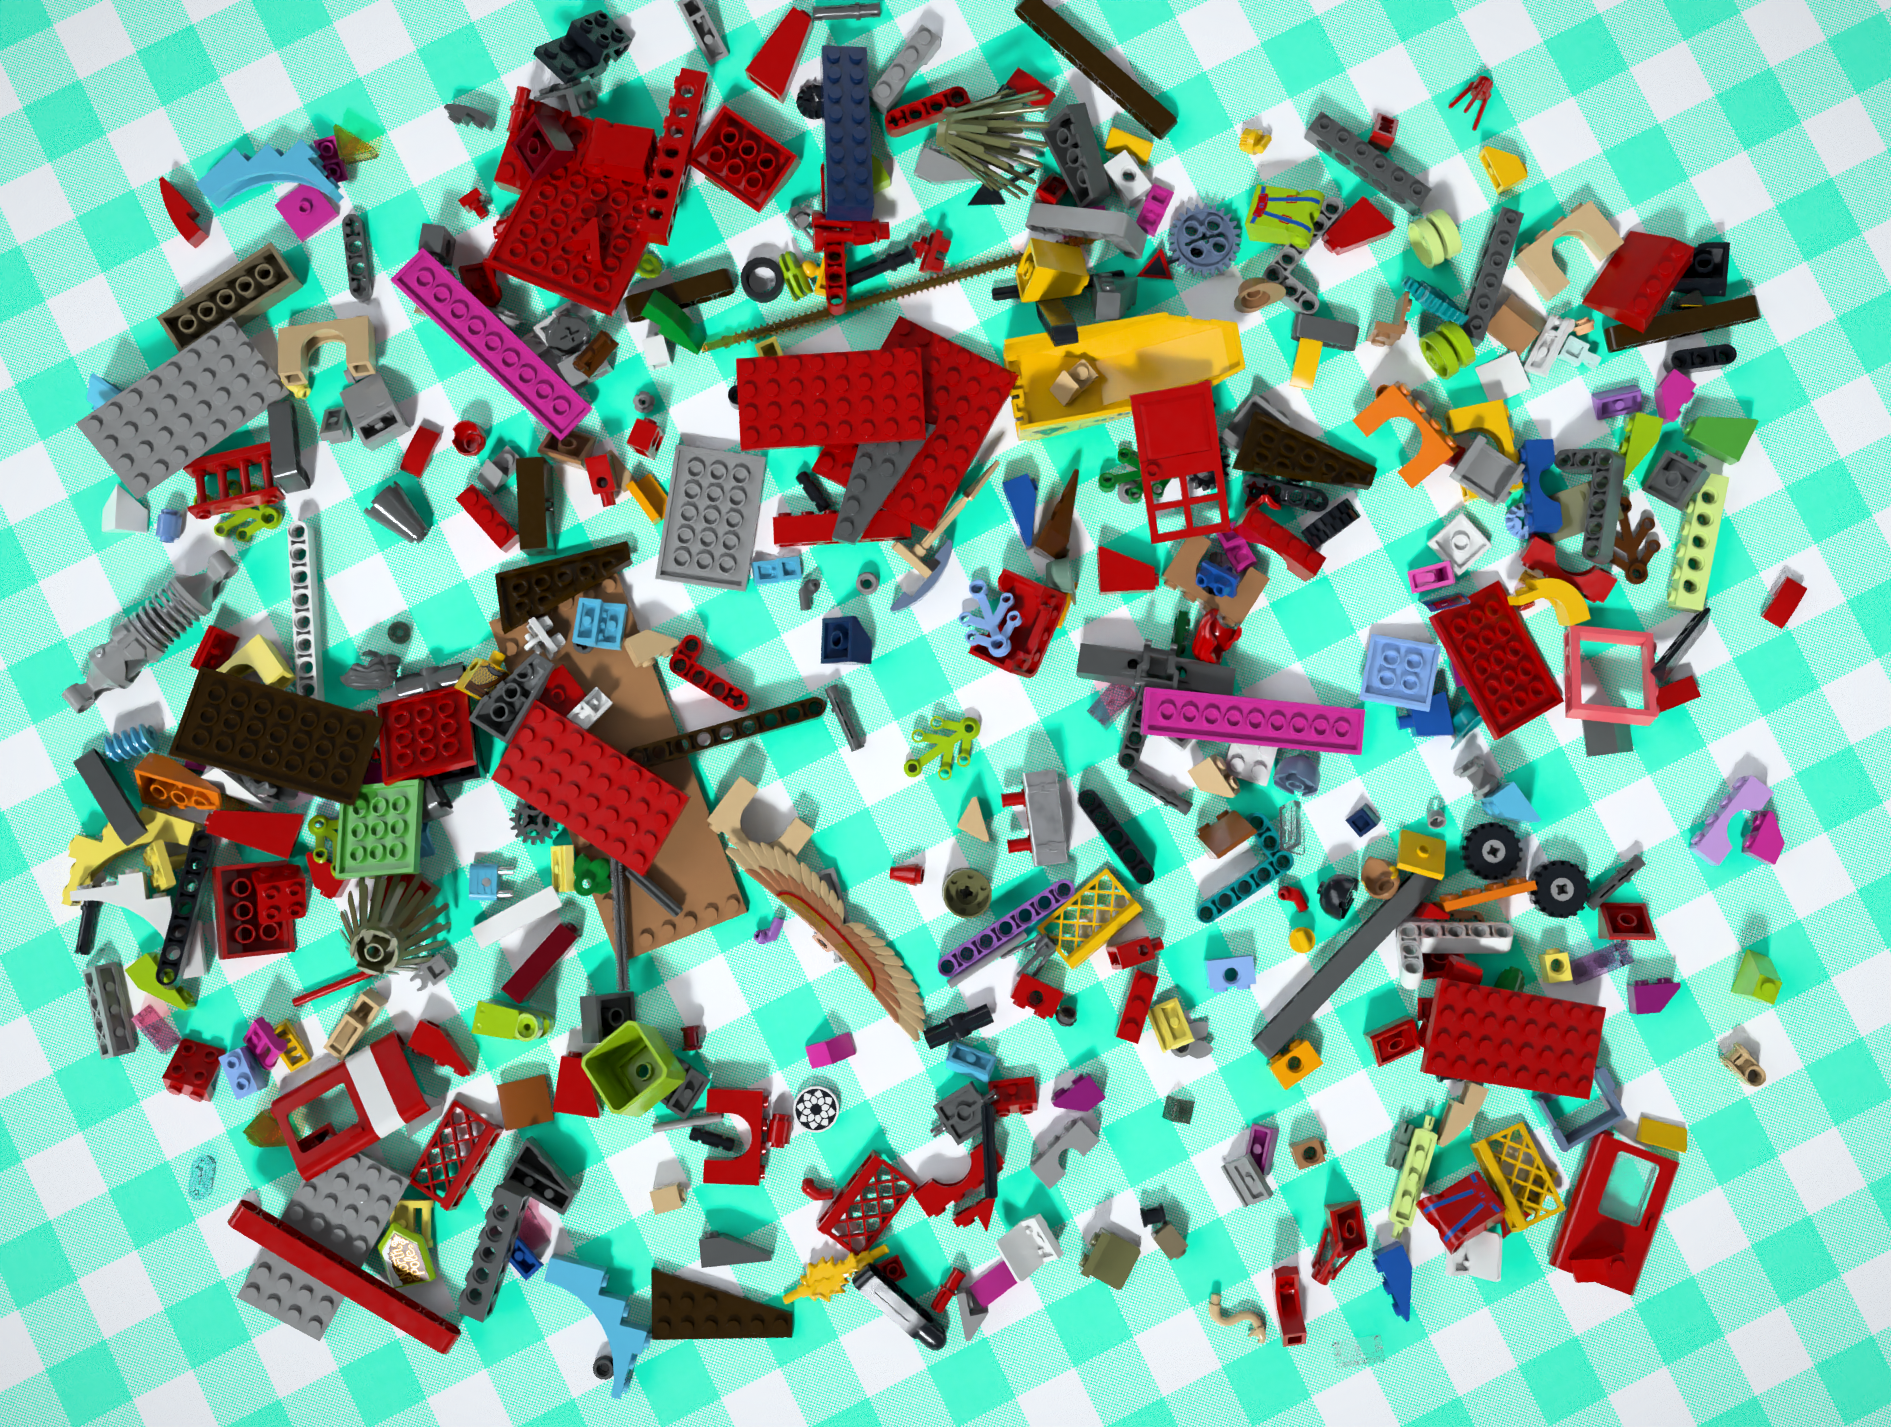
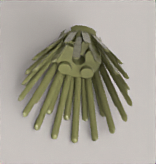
[936,89,1050,200]
[339,873,451,975]

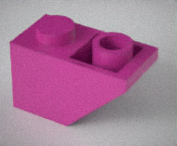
[1654,369,1697,426]
[1741,811,1785,865]

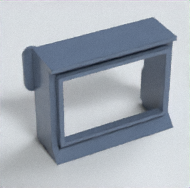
[1531,1066,1627,1152]

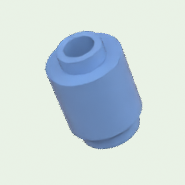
[155,509,182,543]

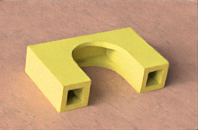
[216,633,297,690]

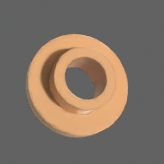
[1573,317,1595,336]

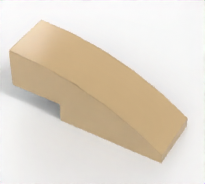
[323,987,388,1061]
[1436,1080,1489,1147]

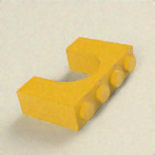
[1444,399,1524,503]

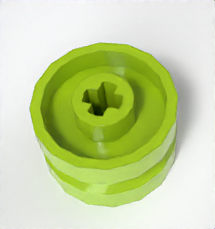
[1419,320,1476,380]

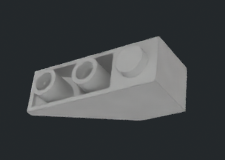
[914,146,981,185]

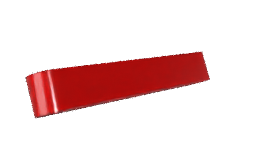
[820,163,847,315]

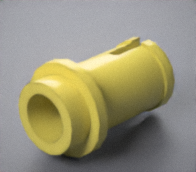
[281,379,311,399]

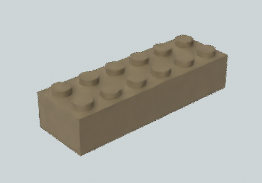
[156,242,304,352]

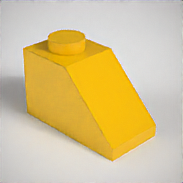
[1478,146,1528,195]

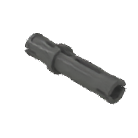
[813,2,881,22]
[824,684,865,753]
[1126,768,1193,816]
[1585,854,1646,911]

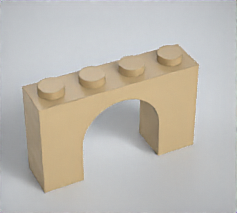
[1513,200,1624,303]
[278,315,376,386]
[707,775,815,857]

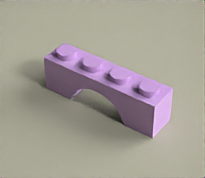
[1688,775,1774,866]

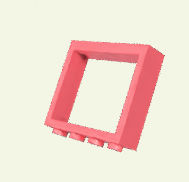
[1563,625,1660,726]

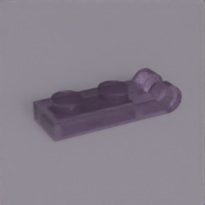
[1570,940,1634,985]

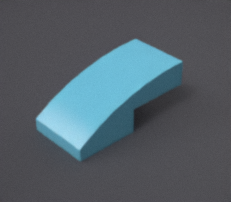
[751,556,802,586]

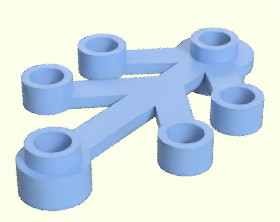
[958,579,1022,657]

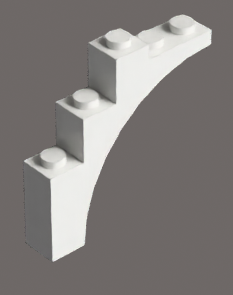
[70,868,208,979]

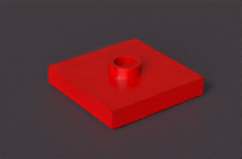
[539,664,587,718]

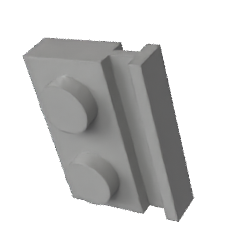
[1220,1153,1274,1208]

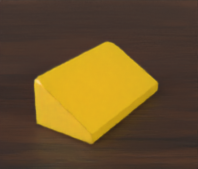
[1105,127,1154,166]
[1635,1117,1687,1153]

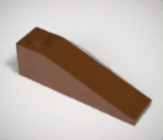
[1033,468,1079,561]

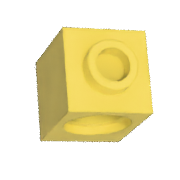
[1538,948,1573,984]

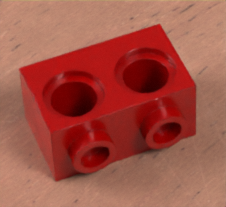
[626,417,665,460]

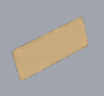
[605,449,638,493]

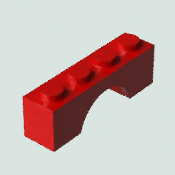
[1232,505,1326,582]
[1519,534,1618,603]
[1416,954,1483,1048]
[913,1142,1005,1218]

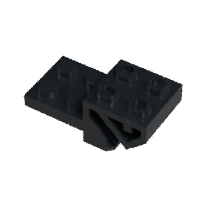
[533,10,633,85]

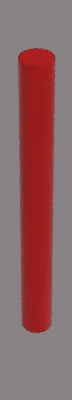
[292,971,375,1007]

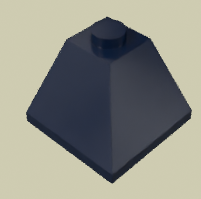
[820,616,872,665]

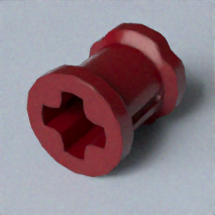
[680,1025,703,1051]

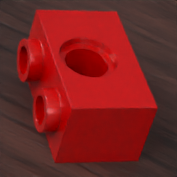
[1010,973,1064,1020]

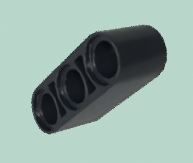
[1663,344,1737,374]

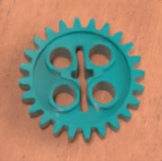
[1401,275,1469,326]

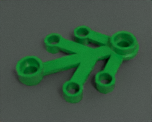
[1098,448,1179,503]

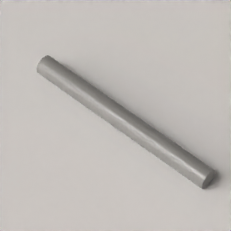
[946,930,1028,989]

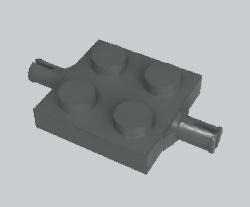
[930,1081,1000,1146]

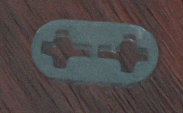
[188,1155,216,1201]

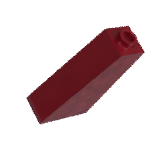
[501,922,582,1004]

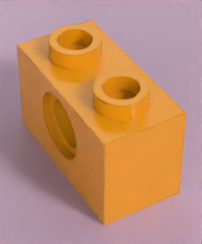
[1266,1038,1324,1090]

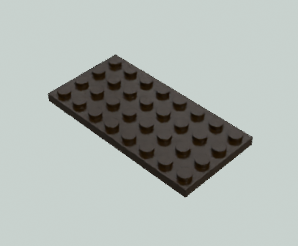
[168,666,385,808]

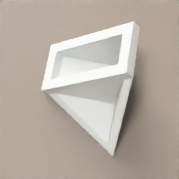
[101,484,149,534]

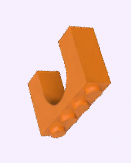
[1352,381,1459,489]

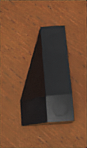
[1672,242,1730,297]

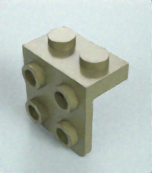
[1078,1227,1141,1290]

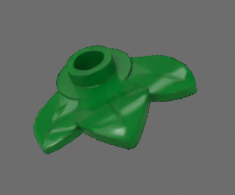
[573,853,613,896]

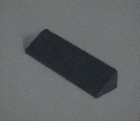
[1650,607,1711,683]

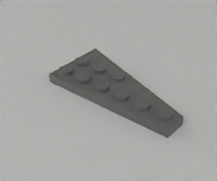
[832,423,936,546]

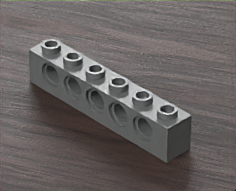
[1304,111,1432,216]
[1460,206,1524,348]
[458,1179,532,1323]

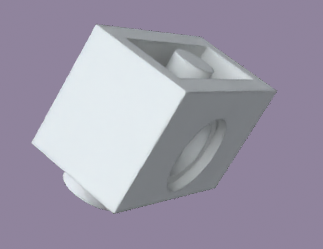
[1103,150,1152,208]

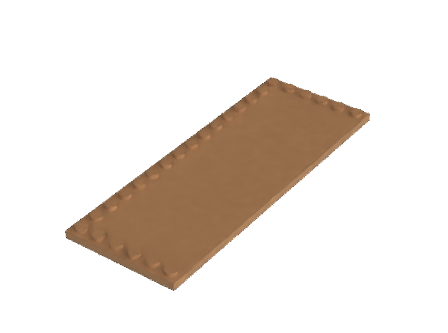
[489,573,748,959]

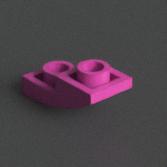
[313,135,349,183]

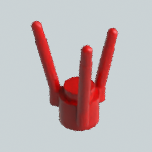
[1448,76,1494,131]
[1311,1228,1356,1286]

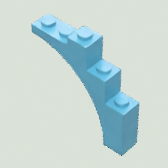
[195,139,345,209]
[544,1253,652,1399]

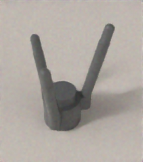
[1000,933,1058,977]

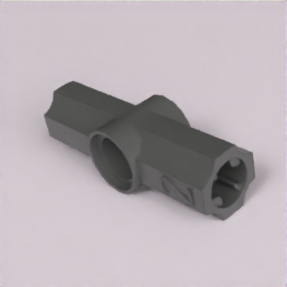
[395,662,466,697]

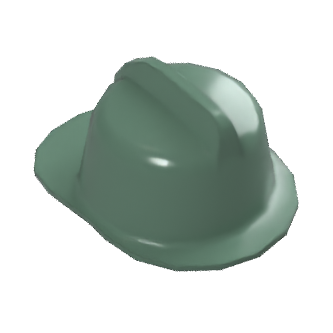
[1045,552,1076,606]

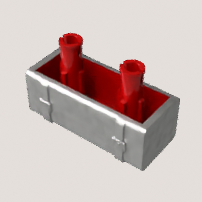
[1001,769,1069,867]

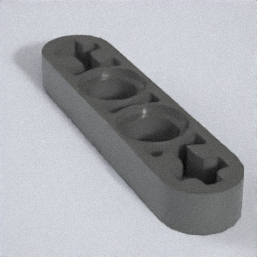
[342,214,373,302]

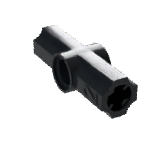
[923,1003,994,1050]

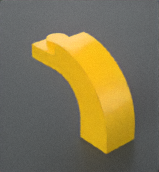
[1507,578,1591,626]

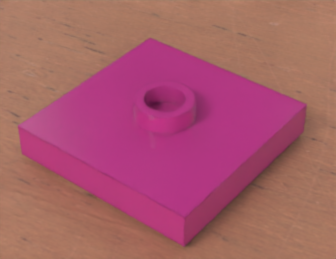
[274,184,339,242]

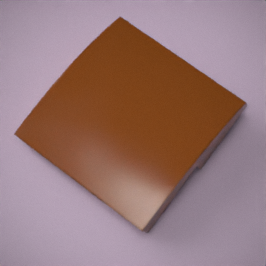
[496,1074,554,1131]

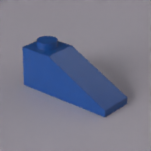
[1002,473,1038,550]

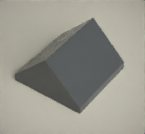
[1581,706,1633,757]

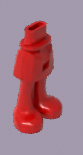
[812,211,890,253]

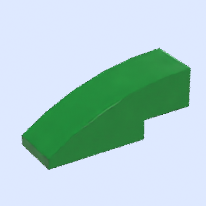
[641,289,706,355]

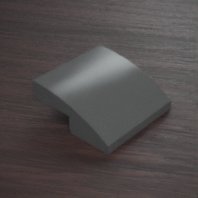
[660,1054,711,1119]

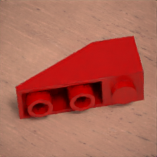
[407,1018,476,1077]

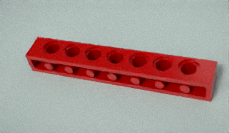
[637,67,710,246]

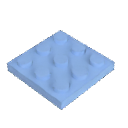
[1359,634,1441,712]

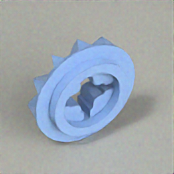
[1505,503,1532,539]

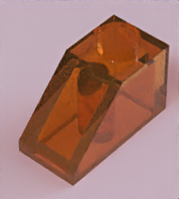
[243,1108,302,1148]

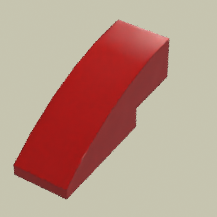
[159,176,209,249]

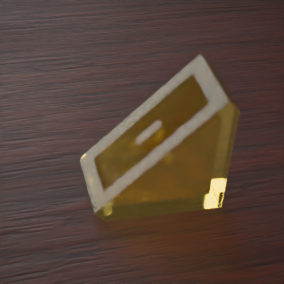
[333,124,379,165]

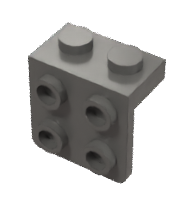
[533,79,598,117]

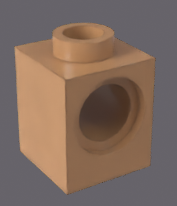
[1288,1136,1327,1170]

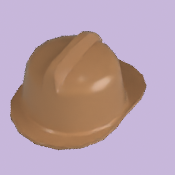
[1234,277,1286,313]

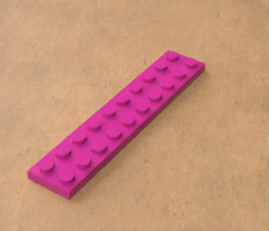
[390,248,593,441]
[1140,687,1365,755]

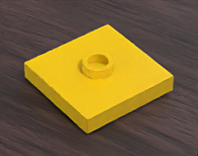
[1396,829,1446,880]

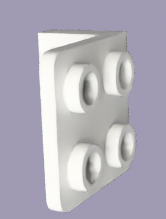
[995,1213,1064,1282]
[1445,1230,1502,1282]

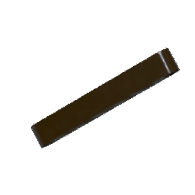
[1603,295,1762,353]

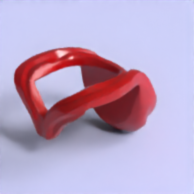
[1244,474,1281,510]

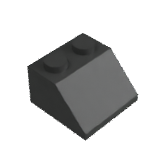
[579,991,636,1043]

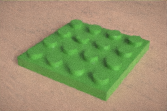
[335,779,424,880]

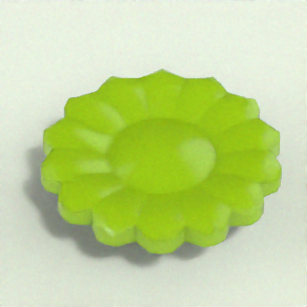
[636,252,662,278]

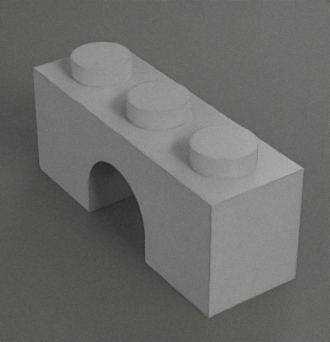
[1029,1117,1100,1190]

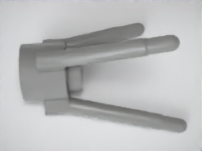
[786,205,825,253]

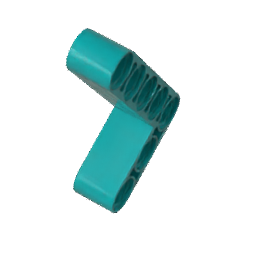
[1194,812,1294,923]

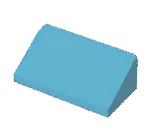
[945,1041,997,1084]

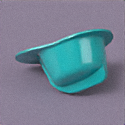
[1450,702,1484,750]

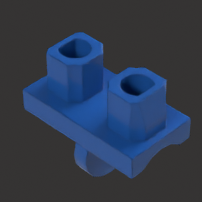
[1196,560,1240,598]

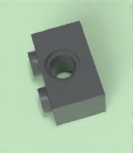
[418,223,456,267]

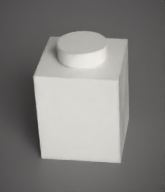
[641,333,673,371]

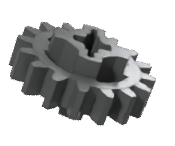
[509,801,559,845]

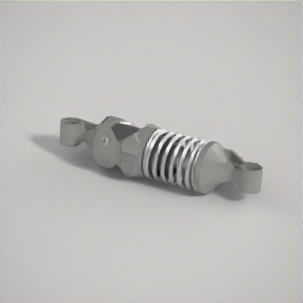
[61,550,239,714]

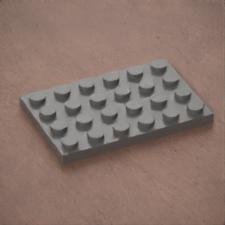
[655,444,767,592]

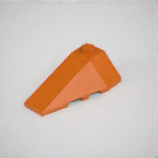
[134,752,223,810]

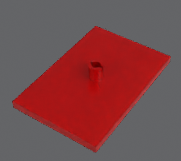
[1428,580,1564,741]

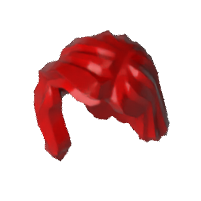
[1192,608,1242,665]

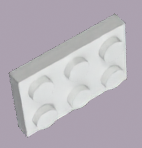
[1225,743,1278,787]

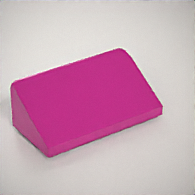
[969,1260,1018,1309]

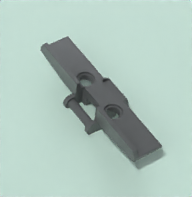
[1076,639,1236,696]

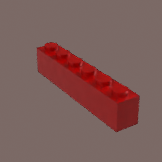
[773,508,912,548]

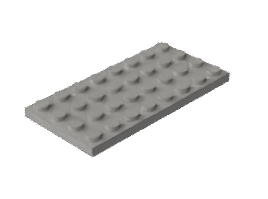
[75,317,290,500]
[237,1134,412,1341]

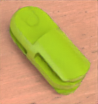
[779,251,814,302]

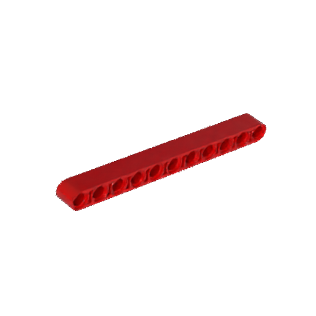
[227,1200,461,1355]

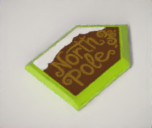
[378,1221,437,1289]

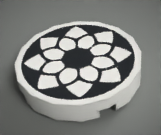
[793,1085,839,1133]

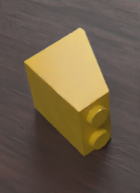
[1015,238,1089,303]

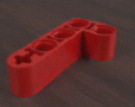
[884,86,971,138]
[669,635,750,712]

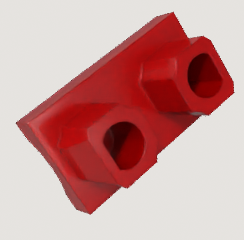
[912,229,952,273]

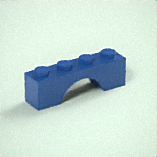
[1518,439,1563,534]

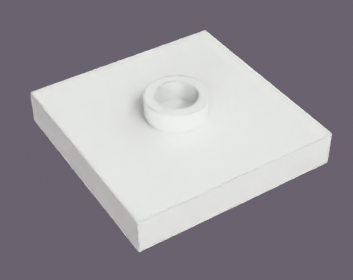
[1427,512,1493,577]

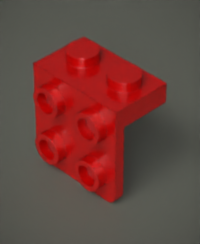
[252,864,306,924]
[162,1038,226,1102]

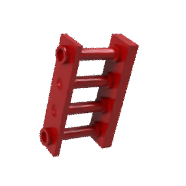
[183,442,286,520]

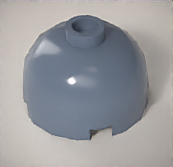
[1273,754,1321,797]

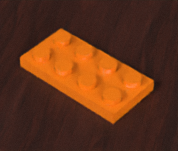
[1433,876,1537,912]

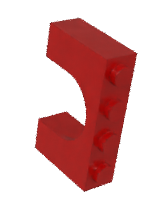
[703,1086,769,1186]

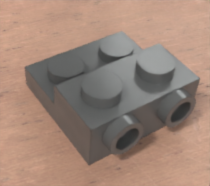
[1641,450,1711,512]

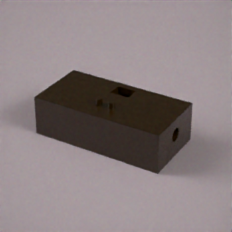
[515,457,557,557]

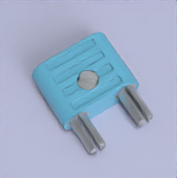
[469,863,515,901]

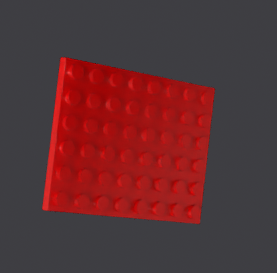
[486,110,677,317]
[812,315,1019,533]

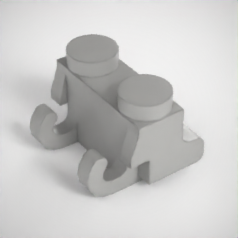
[1453,756,1499,801]

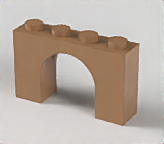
[1161,536,1270,628]

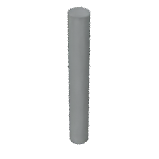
[652,1113,723,1133]

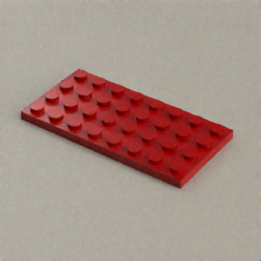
[736,347,926,451]
[491,700,691,876]
[1420,977,1606,1100]

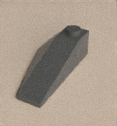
[469,652,555,744]

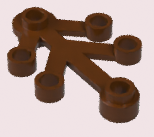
[1599,497,1661,585]

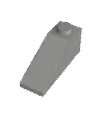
[674,0,729,66]

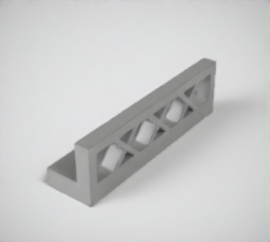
[82,962,136,1060]

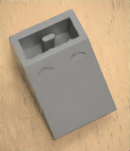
[339,371,412,452]

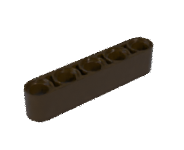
[623,268,735,323]

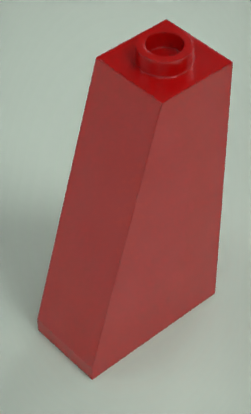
[745,6,813,104]
[204,809,307,859]

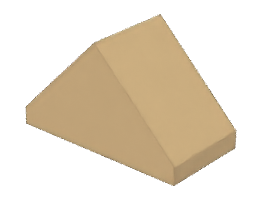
[957,796,990,842]

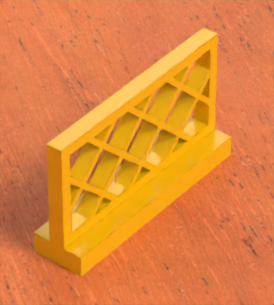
[1036,868,1143,971]
[1470,1121,1566,1233]

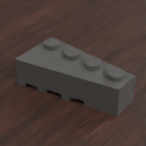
[1040,102,1111,208]

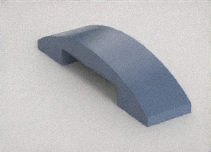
[890,539,953,614]

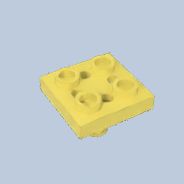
[143,839,187,893]

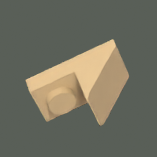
[1050,359,1099,407]

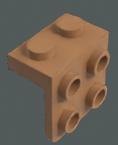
[1365,291,1412,347]

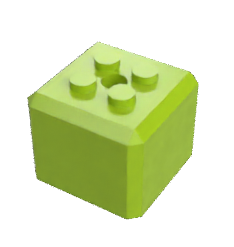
[581,1021,686,1117]

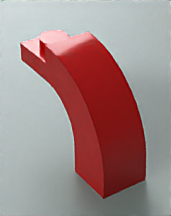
[1271,1266,1307,1347]

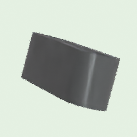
[1291,314,1360,351]

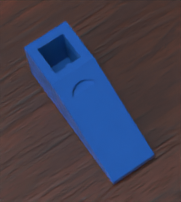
[1372,1240,1412,1322]

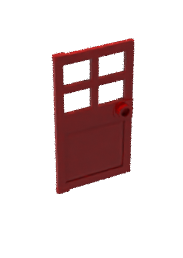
[1129,379,1232,544]

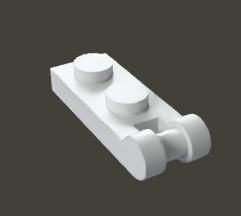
[1523,314,1575,377]

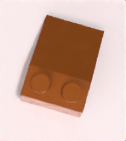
[1194,809,1257,859]

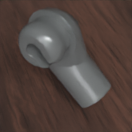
[798,579,821,611]

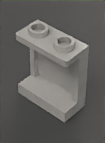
[1218,394,1290,455]
[1448,434,1525,507]

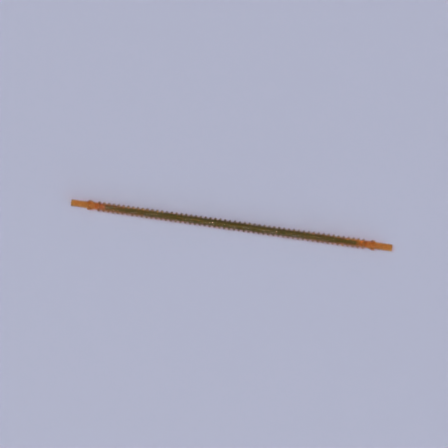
[701,236,1100,353]

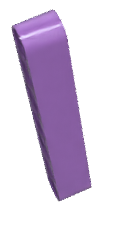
[937,879,1075,977]

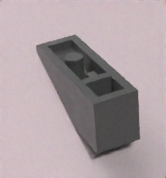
[699,1230,774,1268]

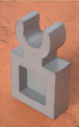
[409,953,454,992]

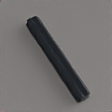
[981,1104,998,1199]

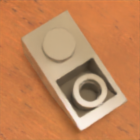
[624,629,680,668]
[1187,753,1240,798]

